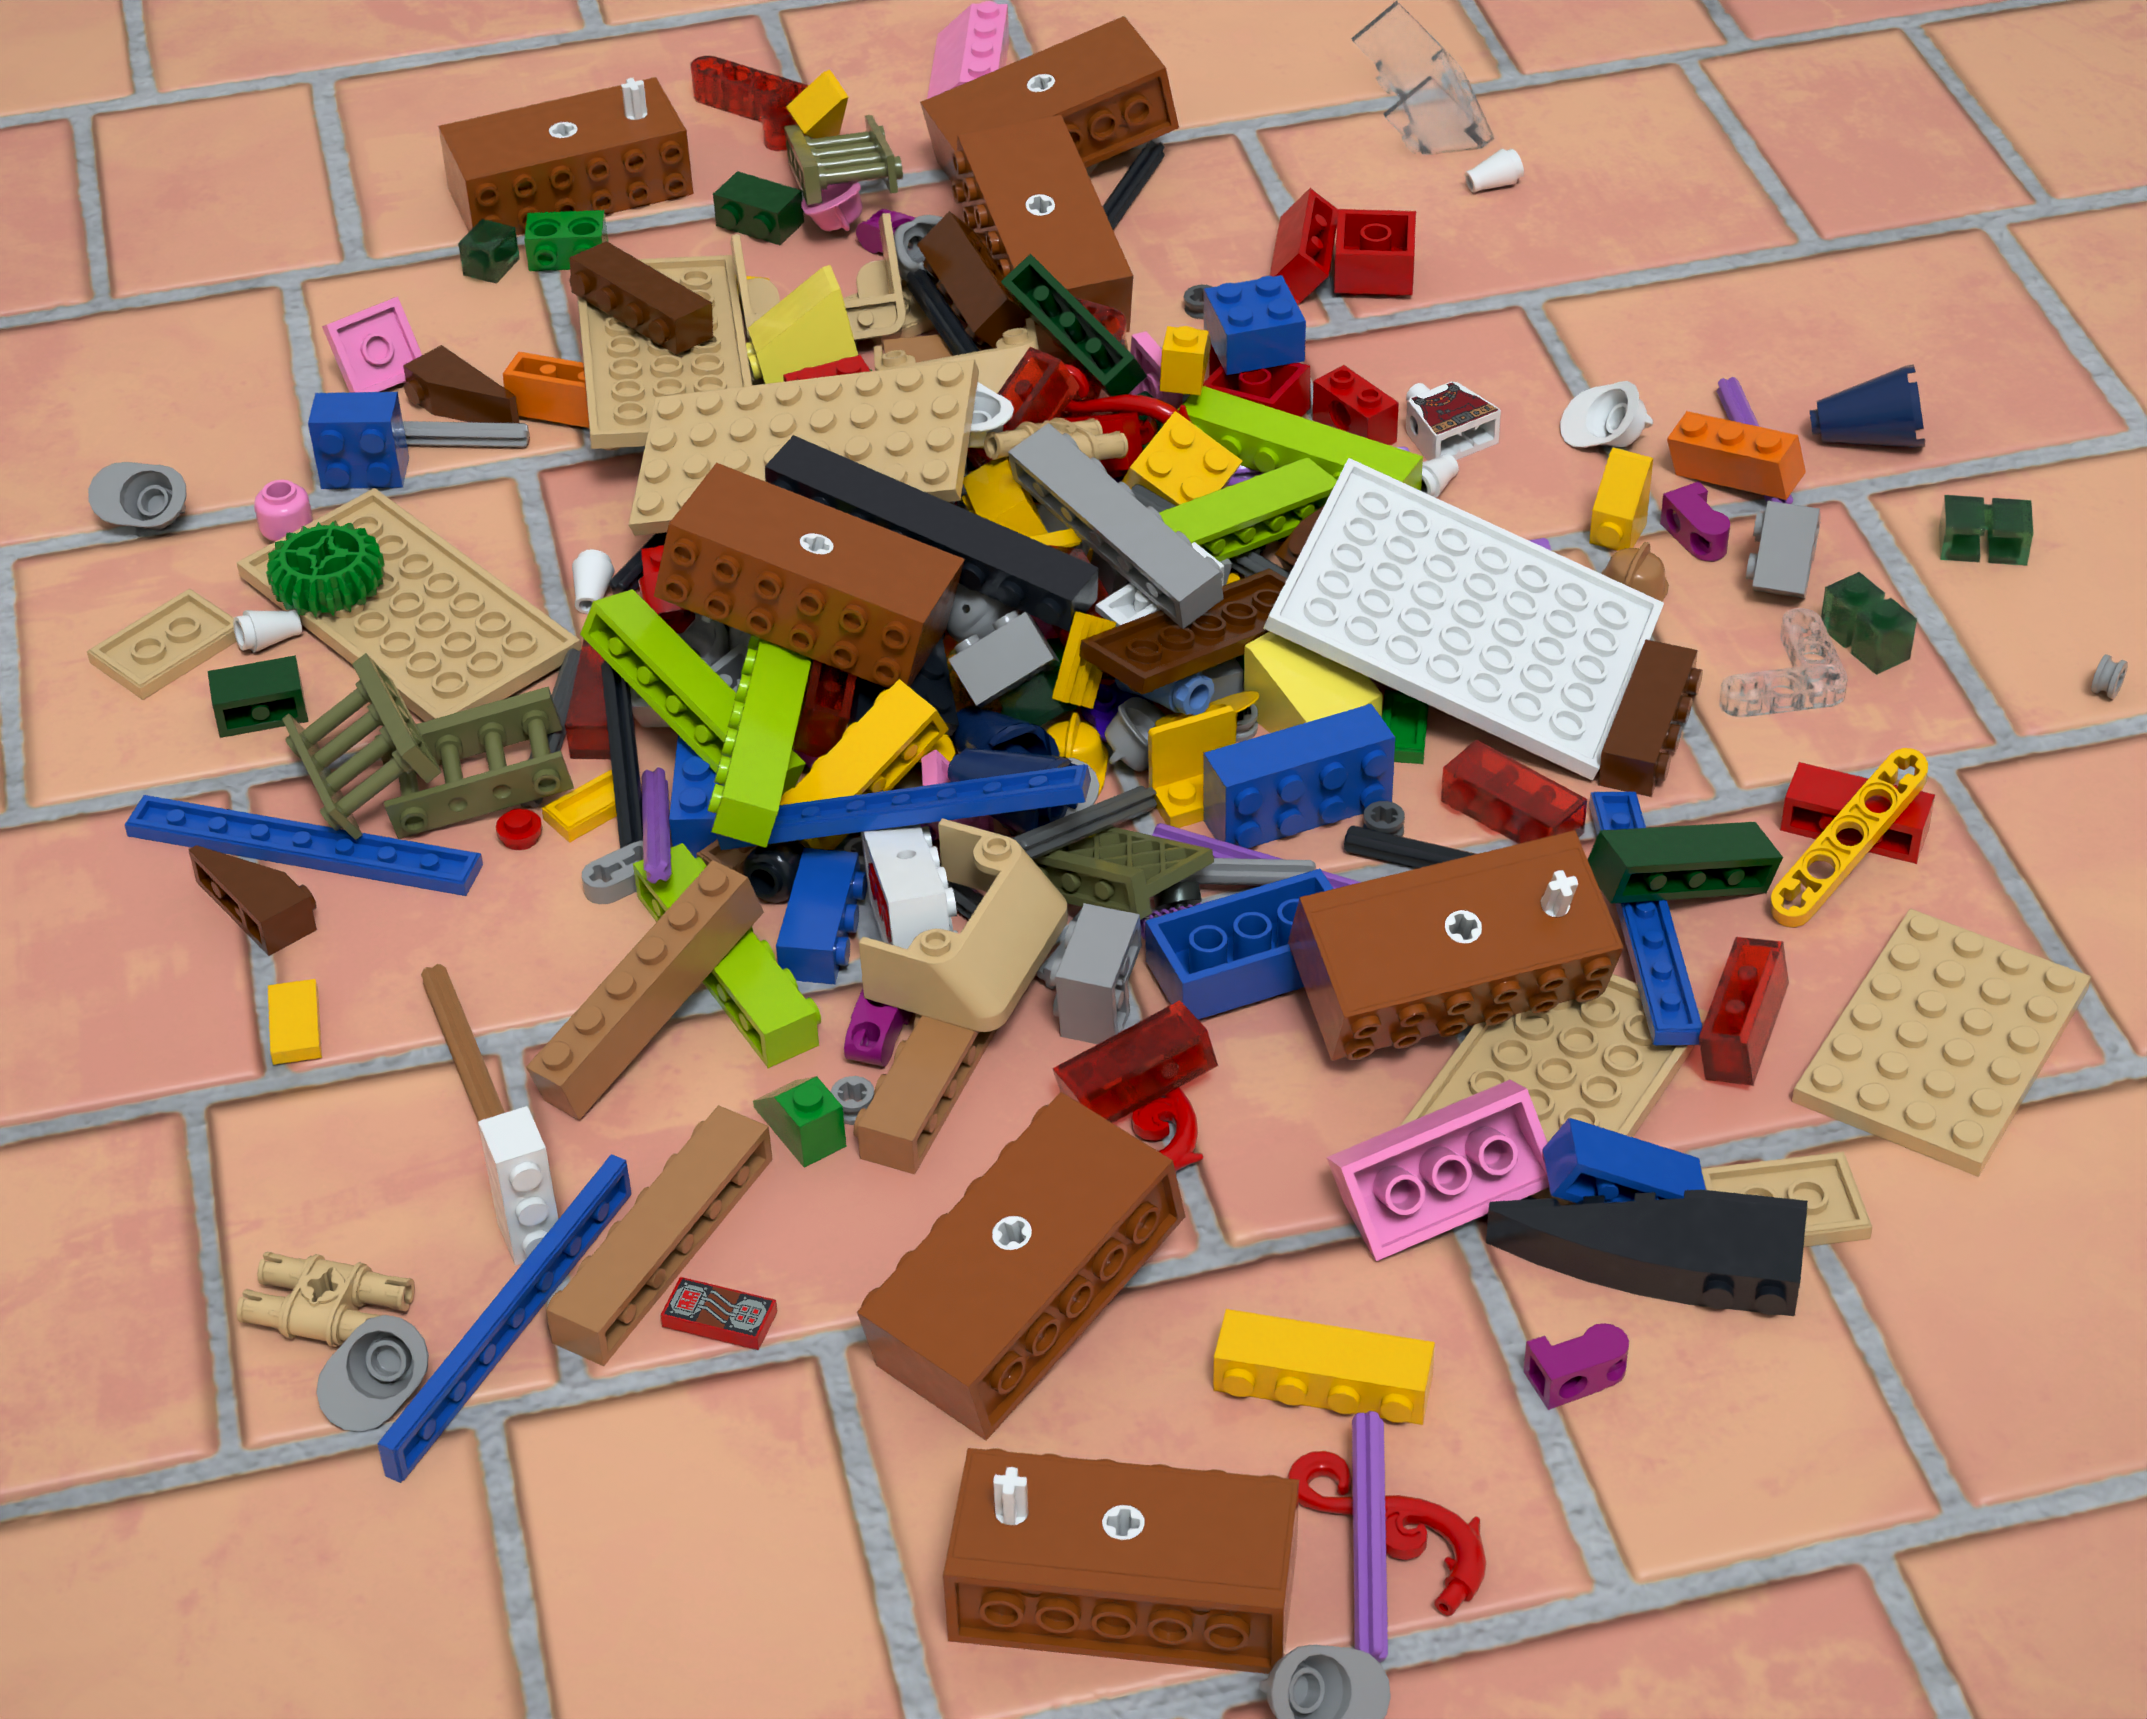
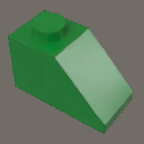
[753,1076,847,1168]

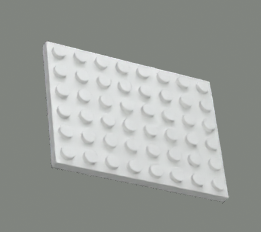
[1264,458,1664,781]

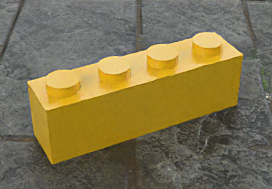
[780,679,949,850]
[1213,1309,1435,1425]

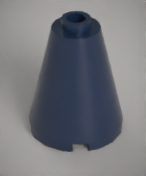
[1809,364,1925,448]
[950,706,1060,756]
[948,748,1078,835]

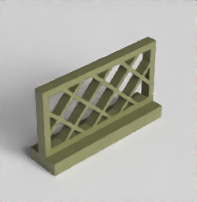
[1033,827,1214,920]

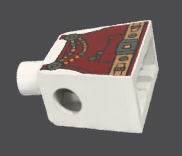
[1406,382,1501,461]

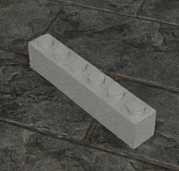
[1008,423,1224,629]

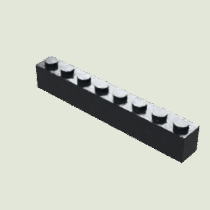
[765,435,1099,632]

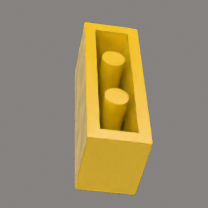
[961,457,1048,537]

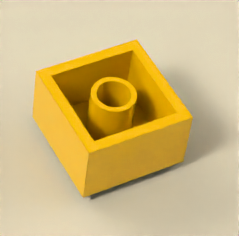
[1122,411,1243,506]

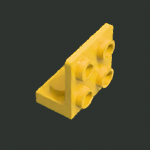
[1148,706,1236,828]

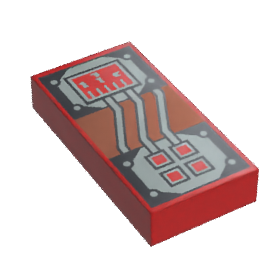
[660,1277,778,1350]

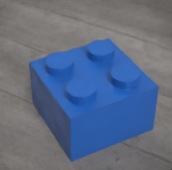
[1204,275,1306,375]
[308,392,409,489]

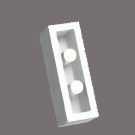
[478,1106,558,1266]

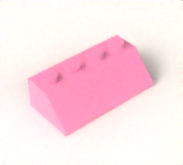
[927,1,1009,99]
[1326,1080,1549,1261]

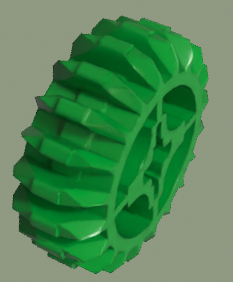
[266,520,385,618]

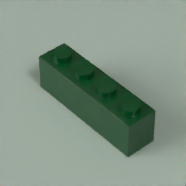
[1001,254,1147,397]
[1587,822,1783,904]

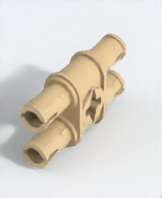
[984,417,1128,466]
[236,1251,415,1347]

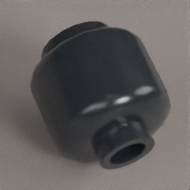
[743,840,805,903]

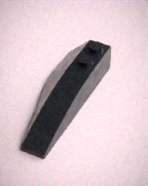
[1486,1189,1807,1316]

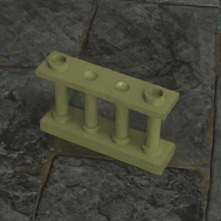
[784,115,903,205]
[282,653,442,840]
[375,687,574,839]

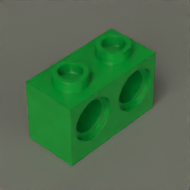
[524,210,608,271]

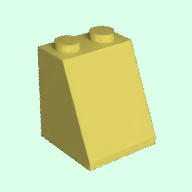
[746,265,858,384]
[1244,631,1383,733]

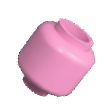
[254,480,313,542]

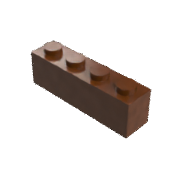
[917,211,1031,348]
[569,241,713,355]
[1598,639,1703,797]

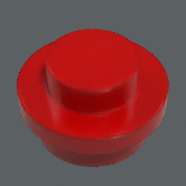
[496,809,542,850]

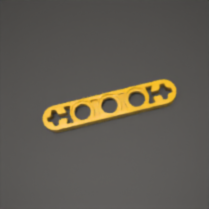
[1771,748,1928,927]

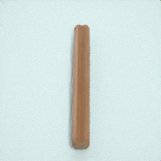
[421,964,505,1121]

